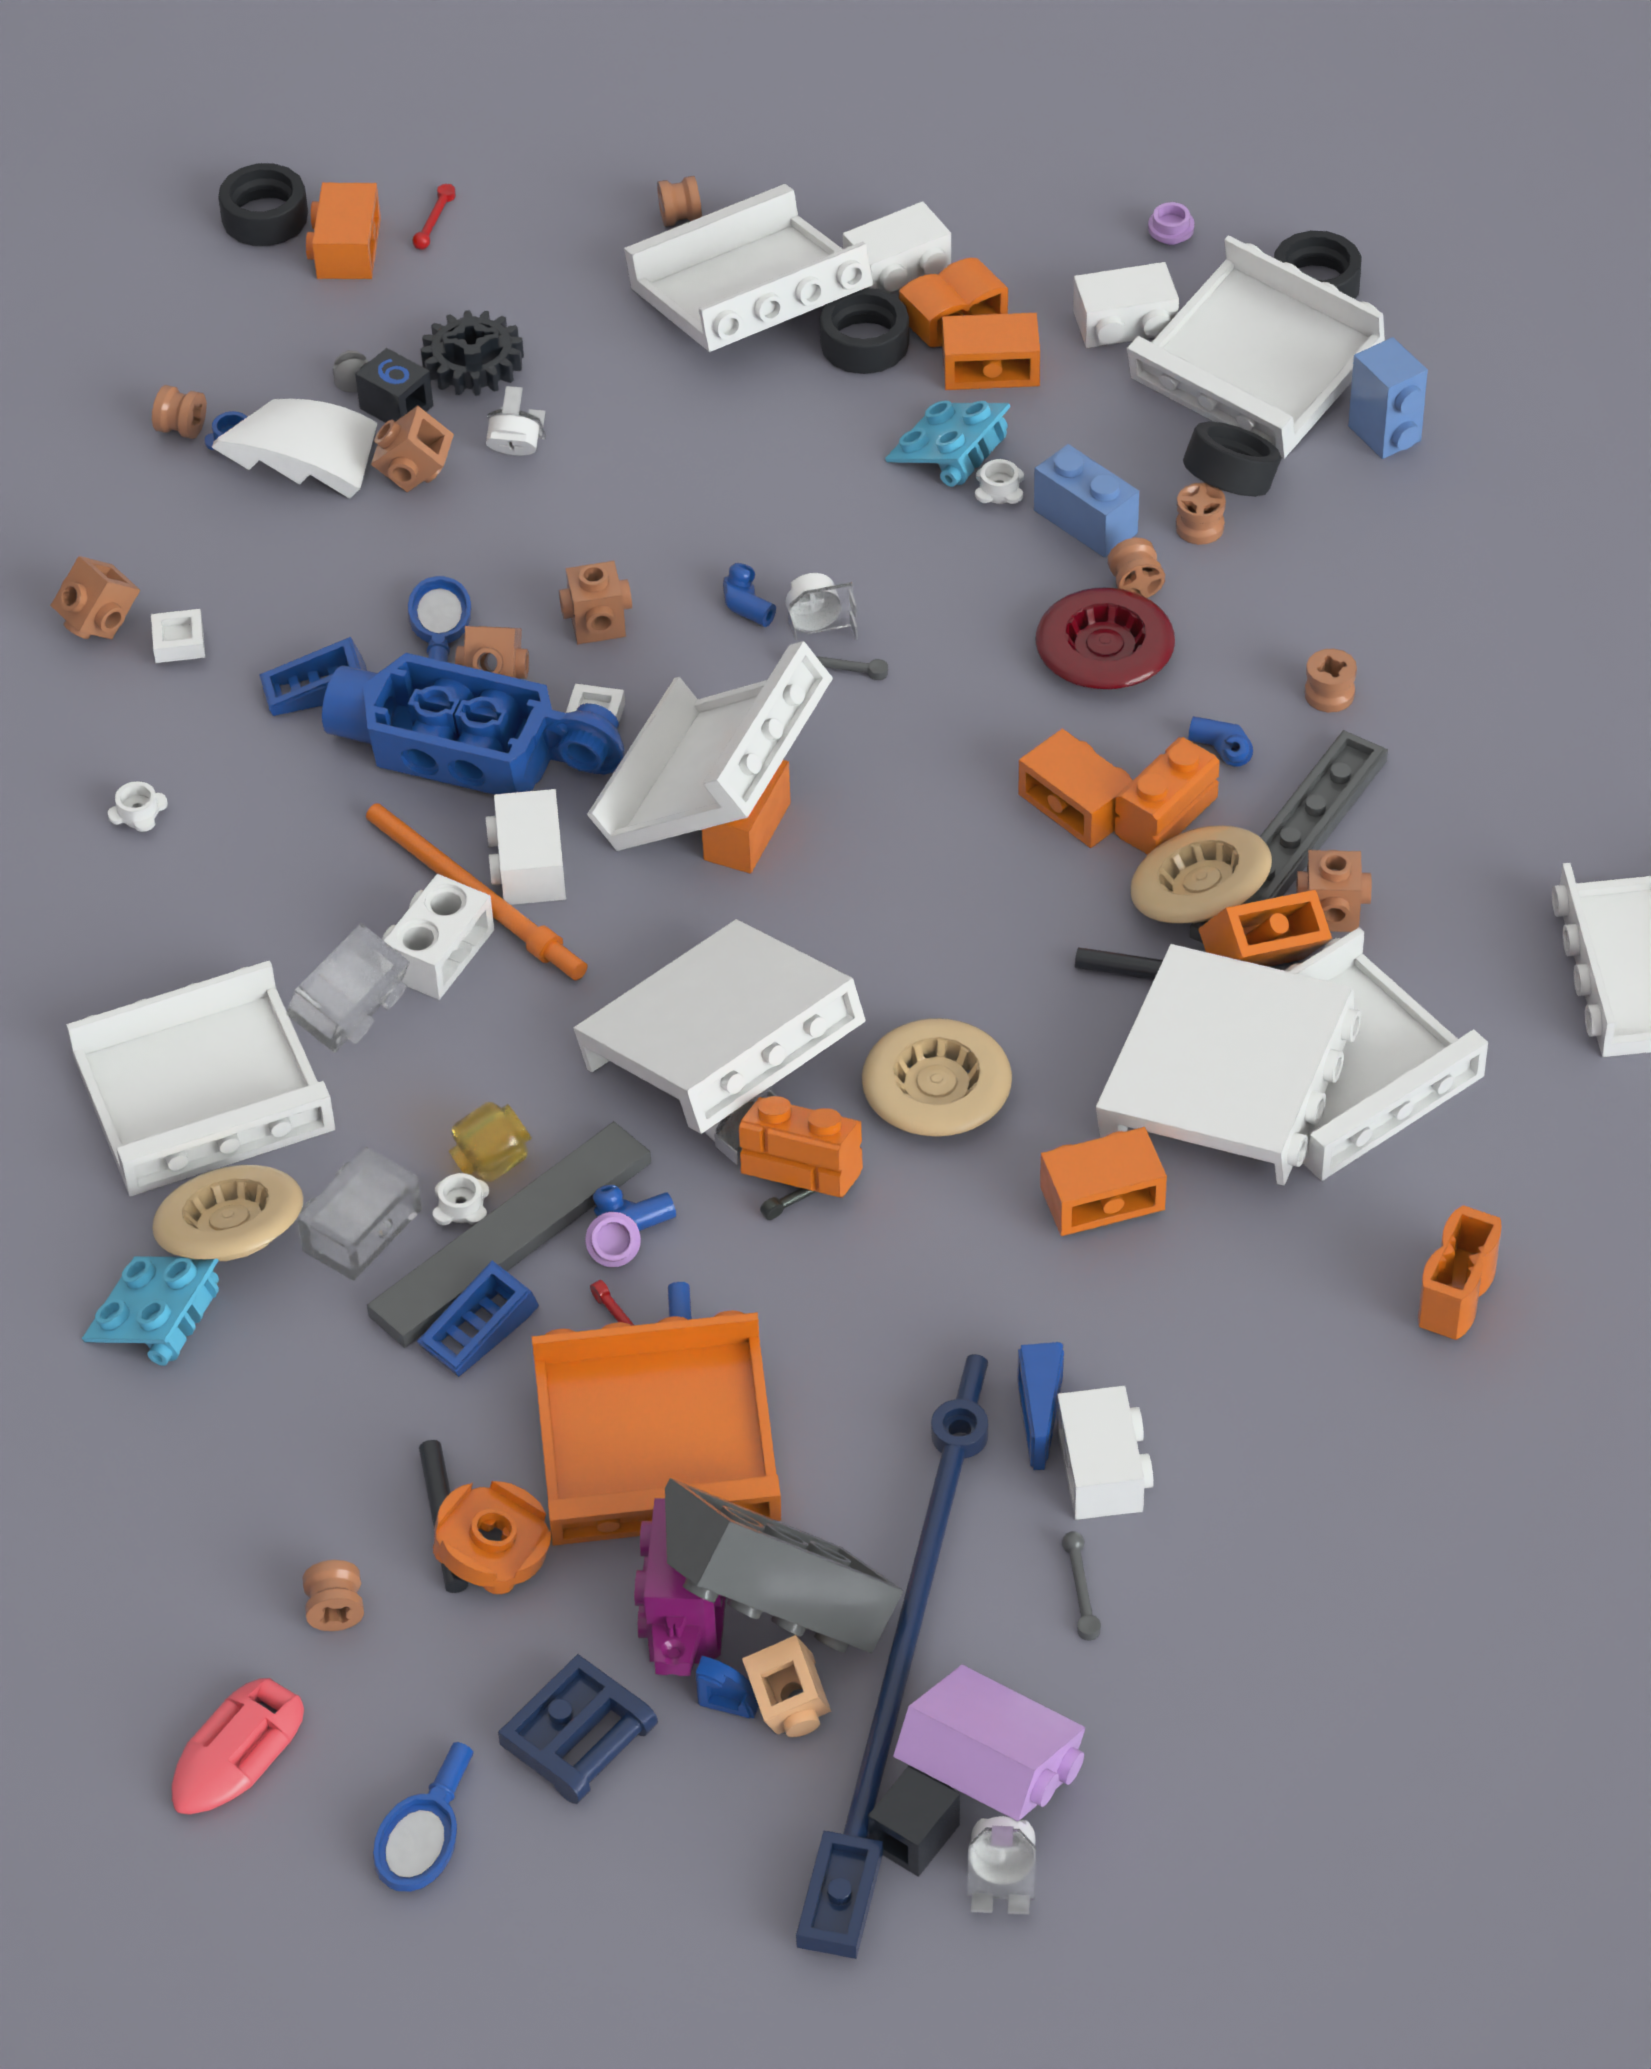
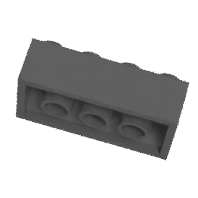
[665,1478,903,1654]

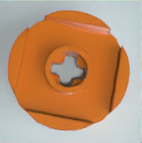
[433,1481,551,1594]

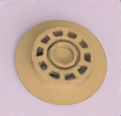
[1130,825,1272,923]
[862,1018,1012,1136]
[152,1165,303,1261]

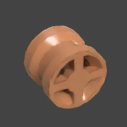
[657,176,702,227]
[152,385,207,439]
[1176,483,1226,545]
[1107,537,1165,598]
[1304,648,1357,713]
[302,1560,364,1631]

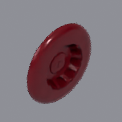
[1035,587,1175,689]

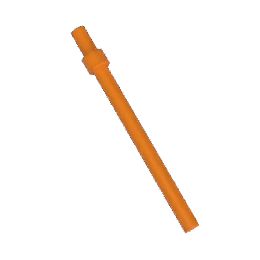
[366,803,588,981]

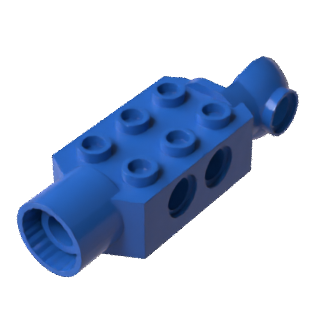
[322,653,624,795]

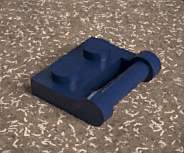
[498,1654,658,1804]

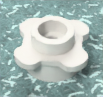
[975,459,1024,504]
[108,781,168,832]
[433,1173,489,1225]

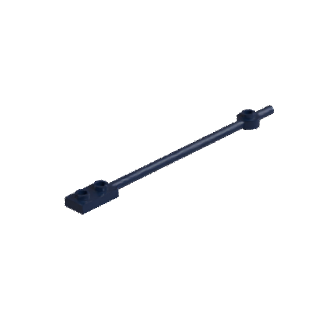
[796,1354,988,1959]

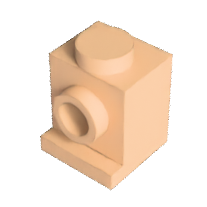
[742,1635,832,1737]

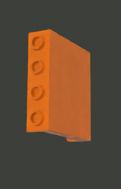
[531,1310,781,1546]

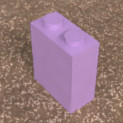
[893,1665,1086,1821]

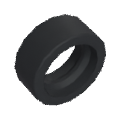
[218,163,308,246]
[1274,230,1362,299]
[819,288,909,374]
[1183,421,1282,497]

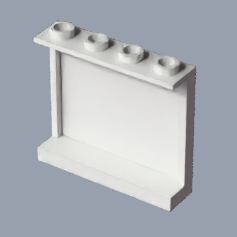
[624,184,873,352]
[1127,235,1385,459]
[587,641,833,851]
[1552,863,1651,1057]
[573,919,866,1134]
[1285,927,1488,1181]
[1096,944,1361,1186]
[66,960,335,1197]

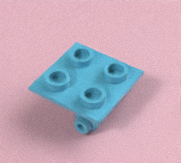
[885,400,1011,487]
[82,1256,219,1366]

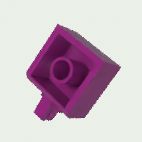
[634,1498,726,1676]

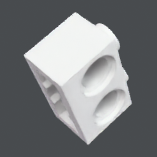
[380,874,494,1000]

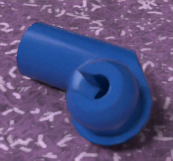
[723,563,776,627]
[1188,716,1253,767]
[593,1185,676,1231]

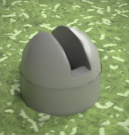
[333,350,368,392]

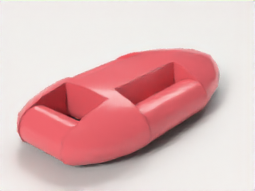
[172,1678,304,1815]

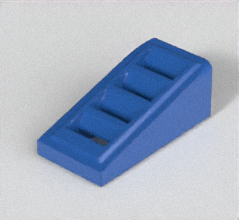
[259,637,367,716]
[417,1260,539,1377]
[1017,1342,1064,1470]

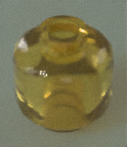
[448,1102,532,1182]

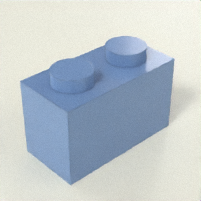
[1348,337,1428,459]
[1034,444,1139,558]

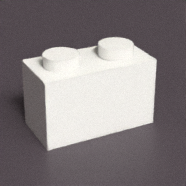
[843,201,951,293]
[1073,262,1179,348]
[486,789,566,905]
[1057,1386,1153,1520]

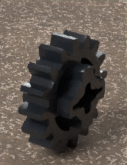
[420,310,524,396]

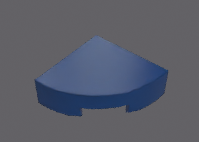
[696,1656,759,1718]

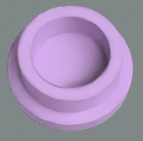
[1148,202,1194,245]
[585,1212,641,1268]

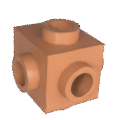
[371,406,454,492]
[50,556,140,639]
[559,561,632,645]
[455,626,529,679]
[1296,850,1372,932]

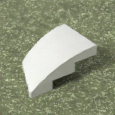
[212,399,377,499]

